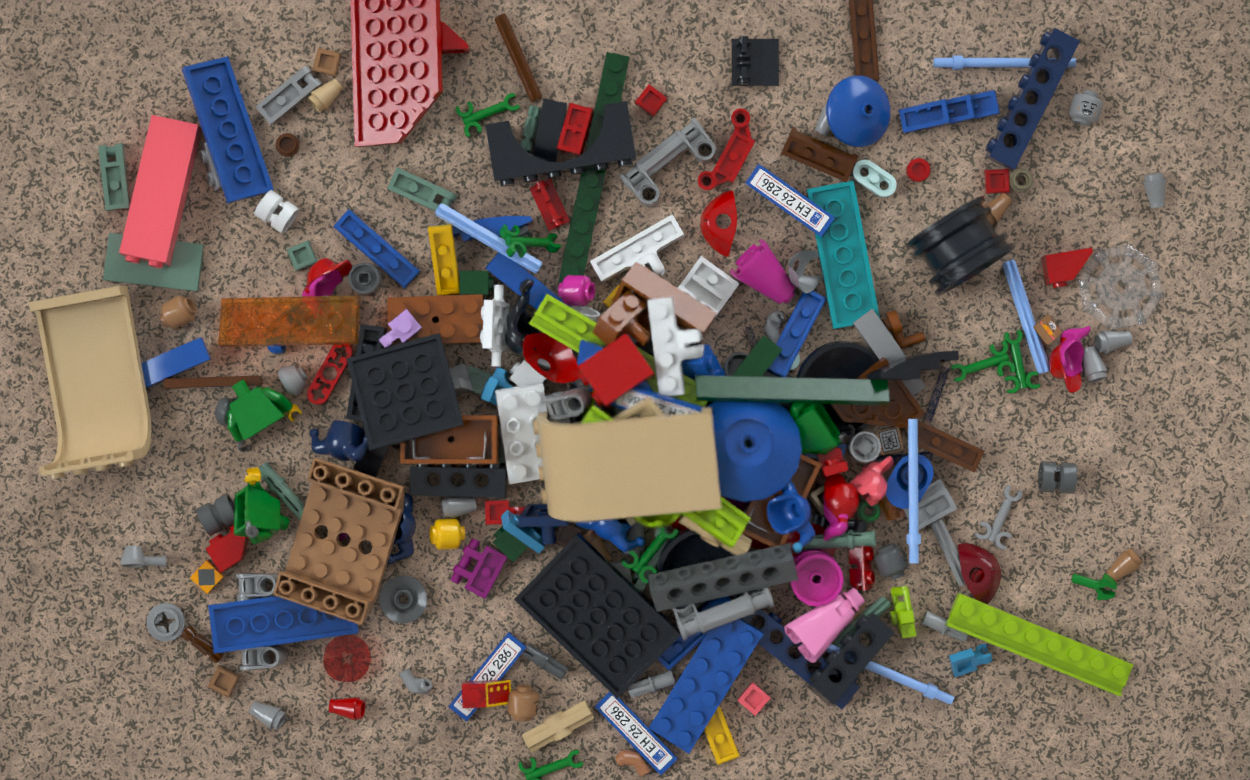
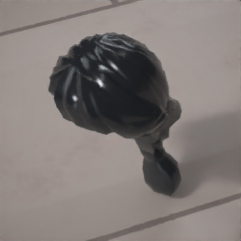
[505,279,541,356]

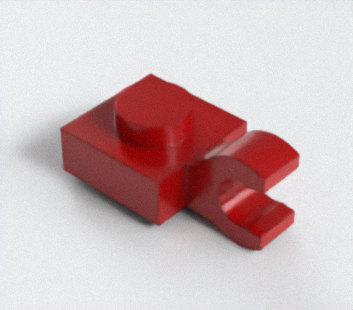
[485,500,525,525]

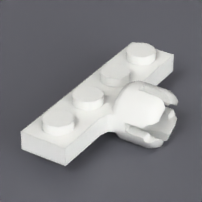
[590,215,685,283]
[647,297,704,396]

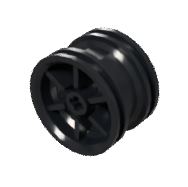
[905,196,1015,296]

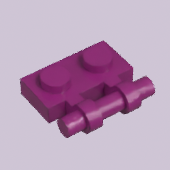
[450,538,507,599]

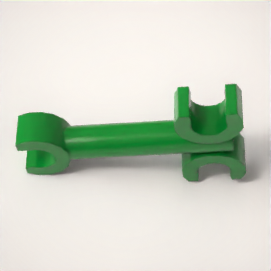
[456,93,520,138]
[499,224,561,258]
[1003,330,1041,394]
[950,340,1015,382]
[621,527,678,583]
[518,749,583,780]

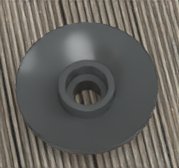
[379,575,427,623]

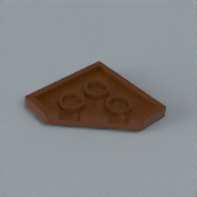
[829,357,925,428]

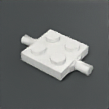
[480,285,510,367]

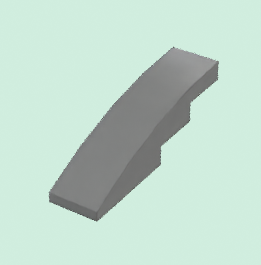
[852,309,926,396]

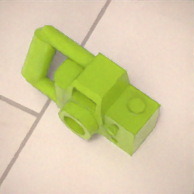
[890,586,916,638]

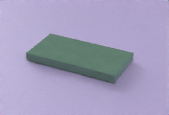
[103,233,205,292]

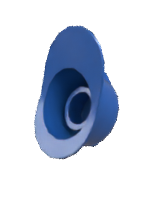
[886,454,934,509]

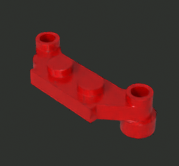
[697,108,755,191]

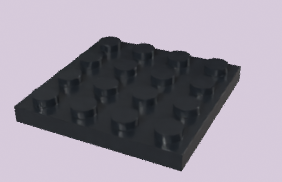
[346,333,464,452]

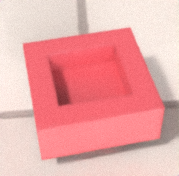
[737,682,771,716]

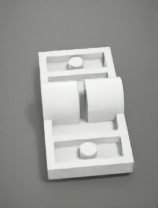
[678,256,740,316]
[495,383,547,484]

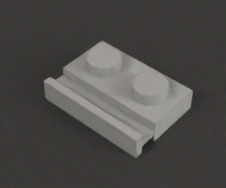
[903,478,958,530]

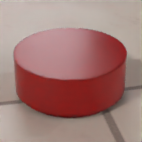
[906,158,931,183]

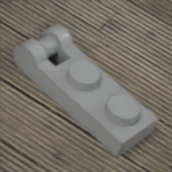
[255,66,322,126]

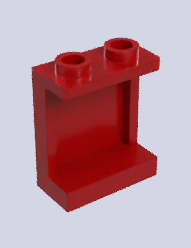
[578,333,655,409]

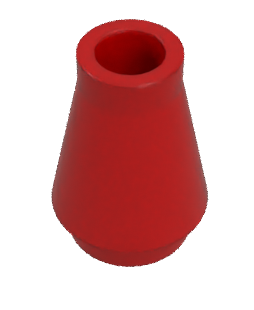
[329,697,366,721]

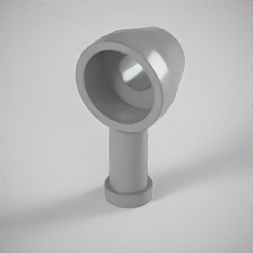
[121,546,167,567]

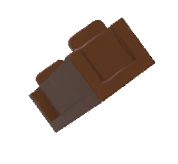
[781,127,858,182]
[918,421,985,473]

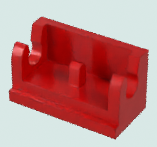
[557,103,594,157]

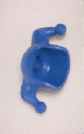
[576,518,645,552]

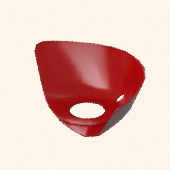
[700,190,737,257]
[523,333,580,383]

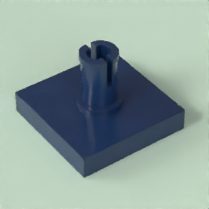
[518,503,569,545]

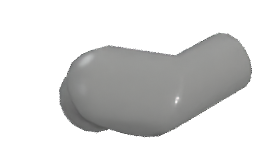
[399,668,433,694]

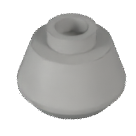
[278,365,308,396]

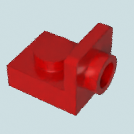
[817,448,848,477]

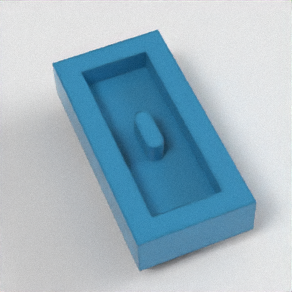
[501,509,545,554]

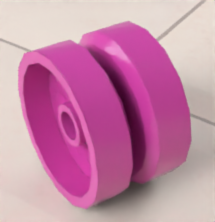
[789,549,844,606]

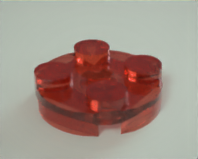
[323,634,372,682]

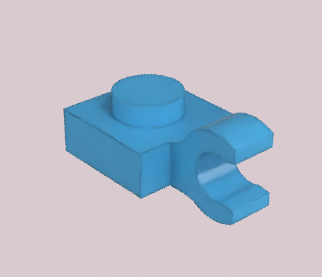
[949,644,993,677]

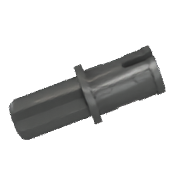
[522,643,568,679]

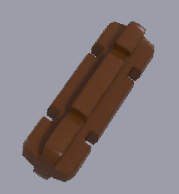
[181,626,224,663]

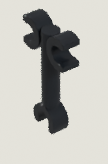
[809,512,868,532]

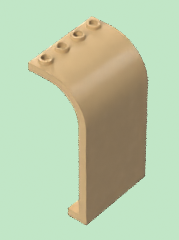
[29,286,151,479]
[533,407,721,521]

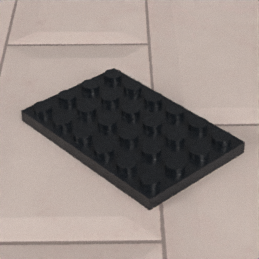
[514,532,681,699]

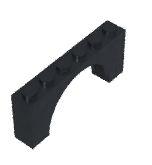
[485,101,637,187]

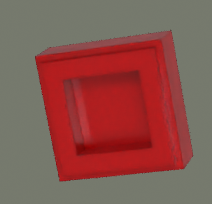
[635,84,668,118]
[984,169,1010,194]

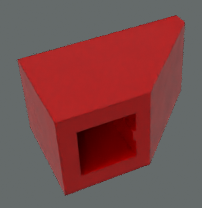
[205,525,249,573]

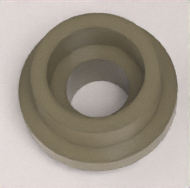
[1009,169,1033,193]

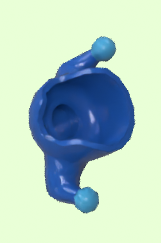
[767,481,815,553]

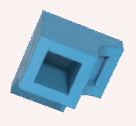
[481,367,513,405]

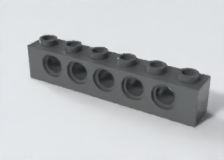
[648,543,798,612]

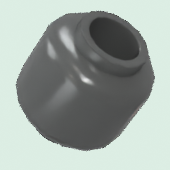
[874,543,909,580]

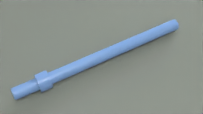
[933,55,1076,70]
[907,419,921,563]
[825,644,954,705]

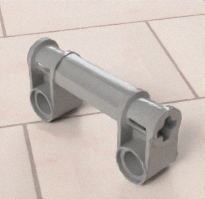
[619,117,716,208]
[542,387,592,424]
[236,573,287,670]
[672,587,774,641]

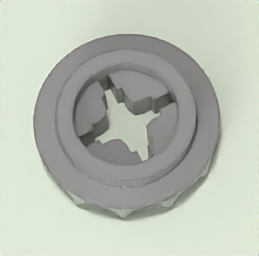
[147,603,185,641]

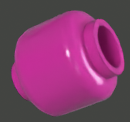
[558,275,595,306]

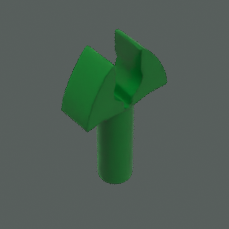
[1071,573,1118,600]

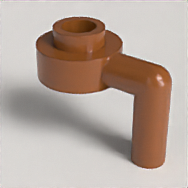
[883,310,925,349]

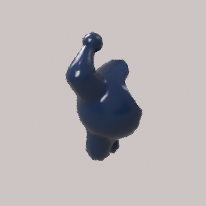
[309,420,368,461]
[387,492,416,564]

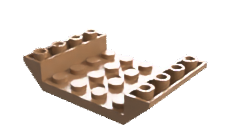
[273,457,404,625]

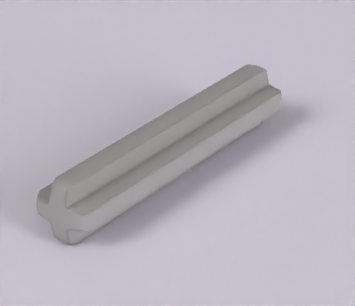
[930,519,965,586]

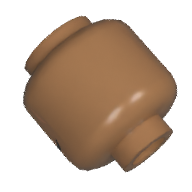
[160,295,197,331]
[507,685,539,722]

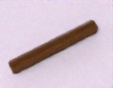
[495,14,542,102]

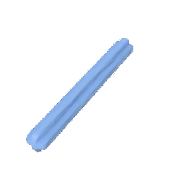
[435,203,542,273]
[1002,260,1050,374]

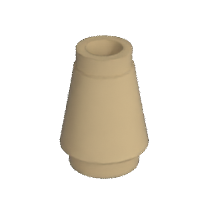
[308,79,343,113]

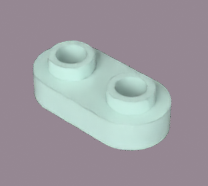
[852,160,897,198]

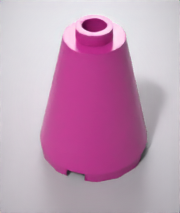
[730,239,795,304]

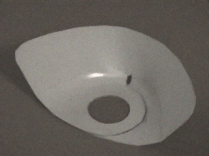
[788,250,823,293]

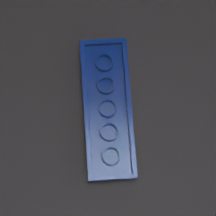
[182,56,274,204]
[208,596,358,653]
[649,618,764,754]

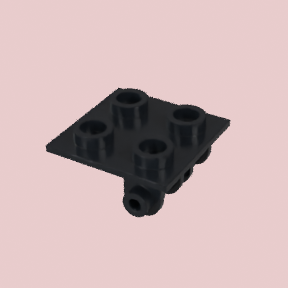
[732,36,779,86]

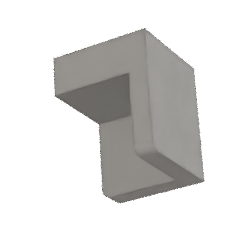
[450,364,473,396]

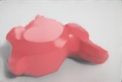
[849,456,894,506]

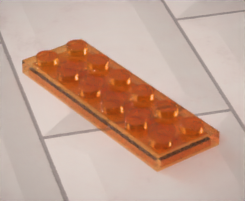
[218,295,360,347]

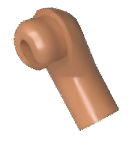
[616,750,650,777]

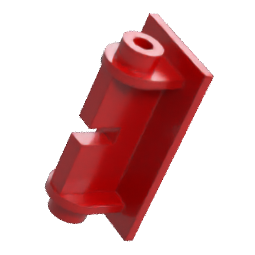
[529,179,570,231]
[848,546,875,591]

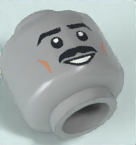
[1069,90,1103,127]

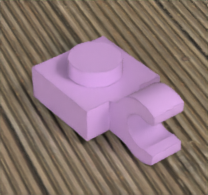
[379,309,422,348]

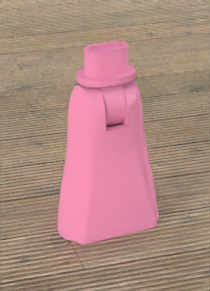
[784,588,865,663]

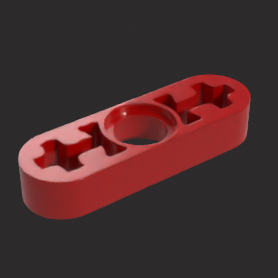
[307,342,353,405]

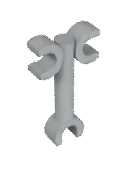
[974,485,1022,550]

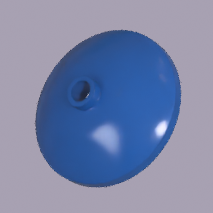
[826,76,891,147]

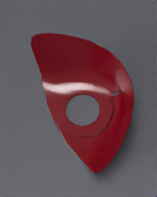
[958,543,1001,604]

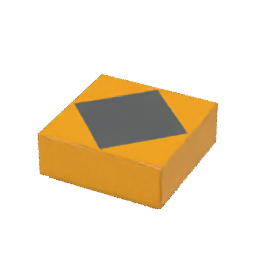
[190,560,225,594]

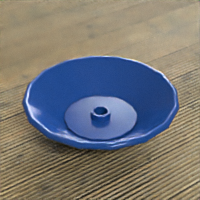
[707,401,802,502]

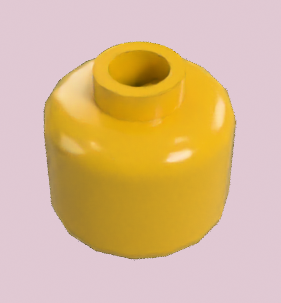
[429,518,465,550]

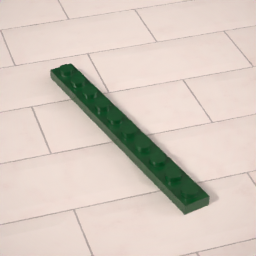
[558,52,630,284]

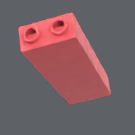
[119,115,202,269]

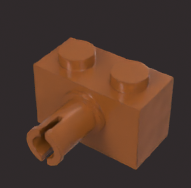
[592,290,652,346]

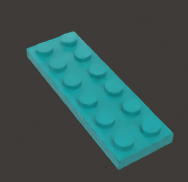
[806,180,880,329]

